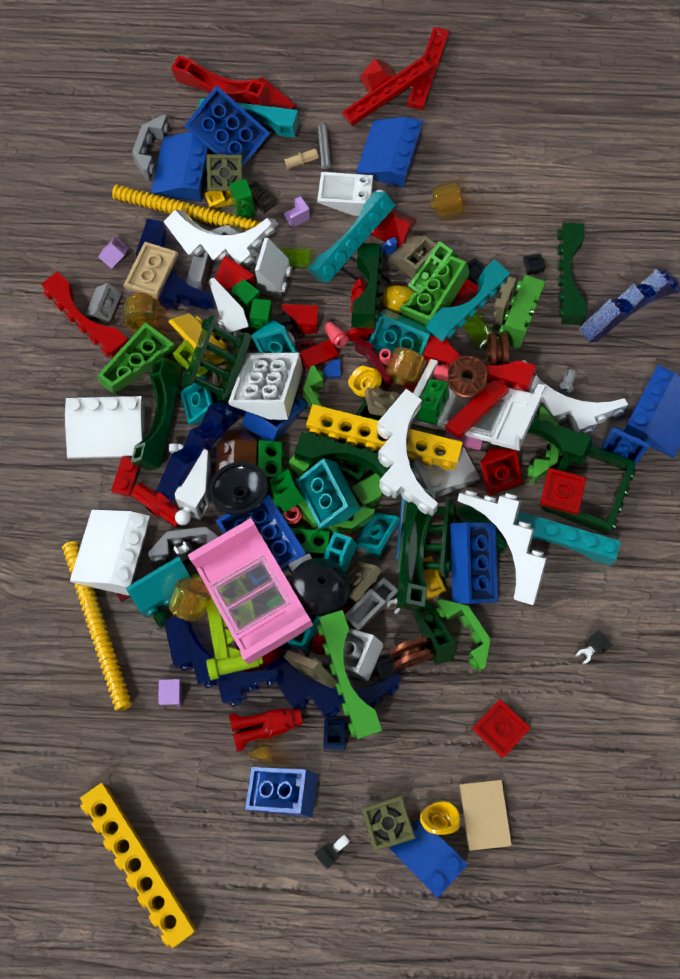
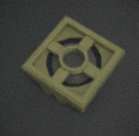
[207,154,242,191]
[361,795,415,852]

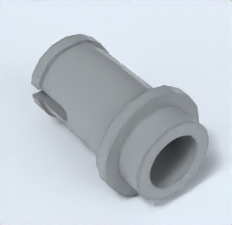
[559,369,577,394]

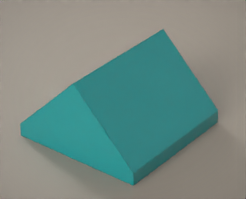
[252,320,298,353]
[180,374,217,425]
[355,513,400,559]

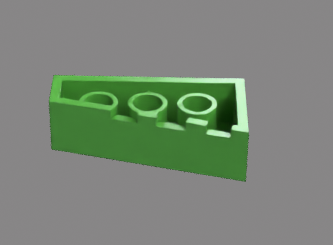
[400,256,470,326]
[498,275,545,349]
[97,322,175,394]

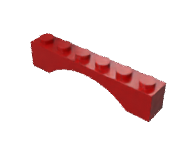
[171,55,270,106]
[41,271,128,358]
[423,335,537,392]

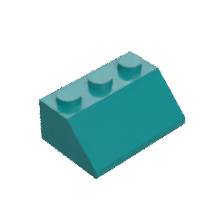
[369,309,433,366]
[295,458,361,529]
[126,557,195,617]

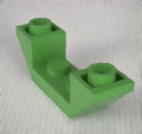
[303,365,347,431]
[527,407,561,483]
[297,497,375,535]
[435,599,491,673]

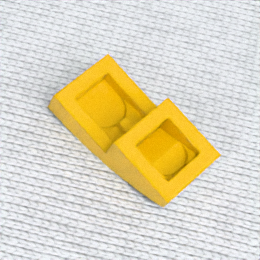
[205,191,232,209]

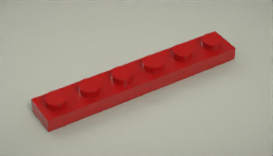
[407,27,449,111]
[342,57,433,126]

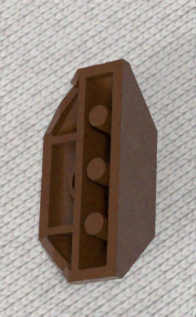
[216,429,258,496]

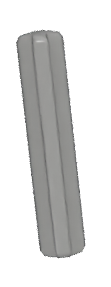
[318,124,331,169]

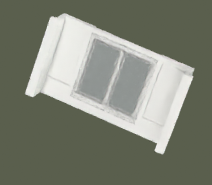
[412,359,545,451]

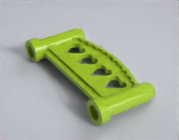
[192,573,263,680]

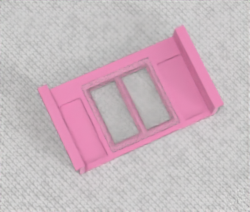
[188,518,313,665]

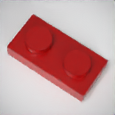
[111,456,140,497]

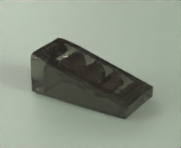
[249,181,277,214]

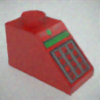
[282,304,318,335]

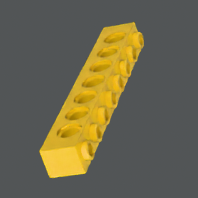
[306,404,463,470]
[80,783,197,949]

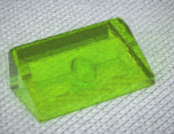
[279,248,311,267]
[463,313,497,349]

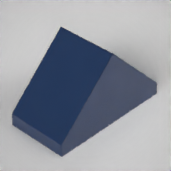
[323,719,345,752]

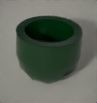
[152,610,170,628]

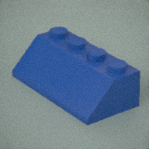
[450,522,498,604]

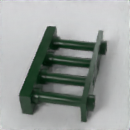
[182,315,252,405]
[397,497,457,579]

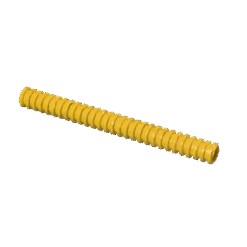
[112,184,261,232]
[62,541,133,711]

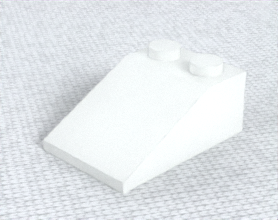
[255,237,292,299]
[413,447,480,499]
[309,628,384,681]

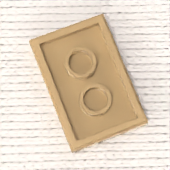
[123,242,178,299]
[459,780,512,851]

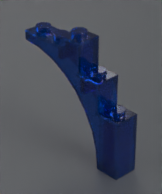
[135,218,216,310]
[579,268,680,343]
[156,402,246,501]
[164,614,284,707]
[265,656,401,719]

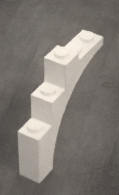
[164,210,279,266]
[512,360,628,435]
[377,389,438,516]
[457,490,548,605]

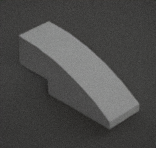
[345,578,398,631]

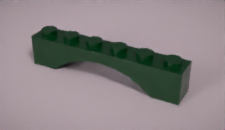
[557,223,586,326]
[351,243,383,329]
[131,357,182,471]
[476,405,592,465]
[294,432,414,478]
[396,489,436,611]

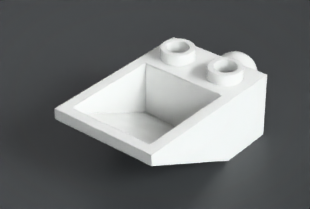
[317,172,385,216]
[209,278,249,336]
[175,449,212,525]

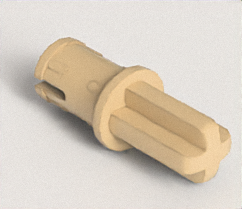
[284,149,318,169]

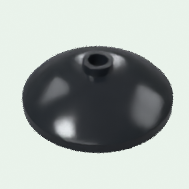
[209,462,268,515]
[289,558,350,616]

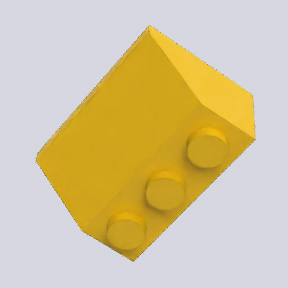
[168,313,228,366]

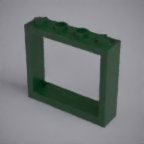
[541,446,636,535]

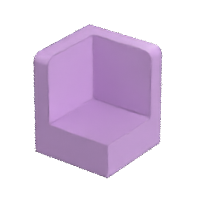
[284,196,310,228]
[98,236,129,268]
[158,679,182,707]

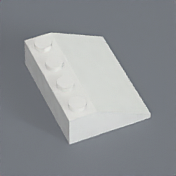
[228,353,303,420]
[65,396,145,459]
[70,510,150,596]

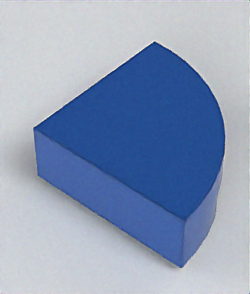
[379,237,397,257]
[323,359,341,379]

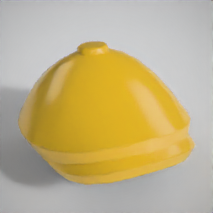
[382,285,415,313]
[348,366,382,397]
[420,801,460,835]

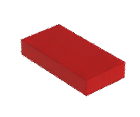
[300,339,339,370]

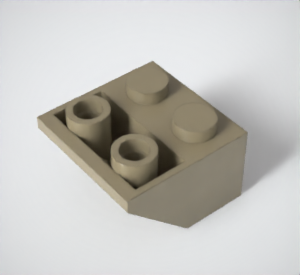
[388,236,437,279]

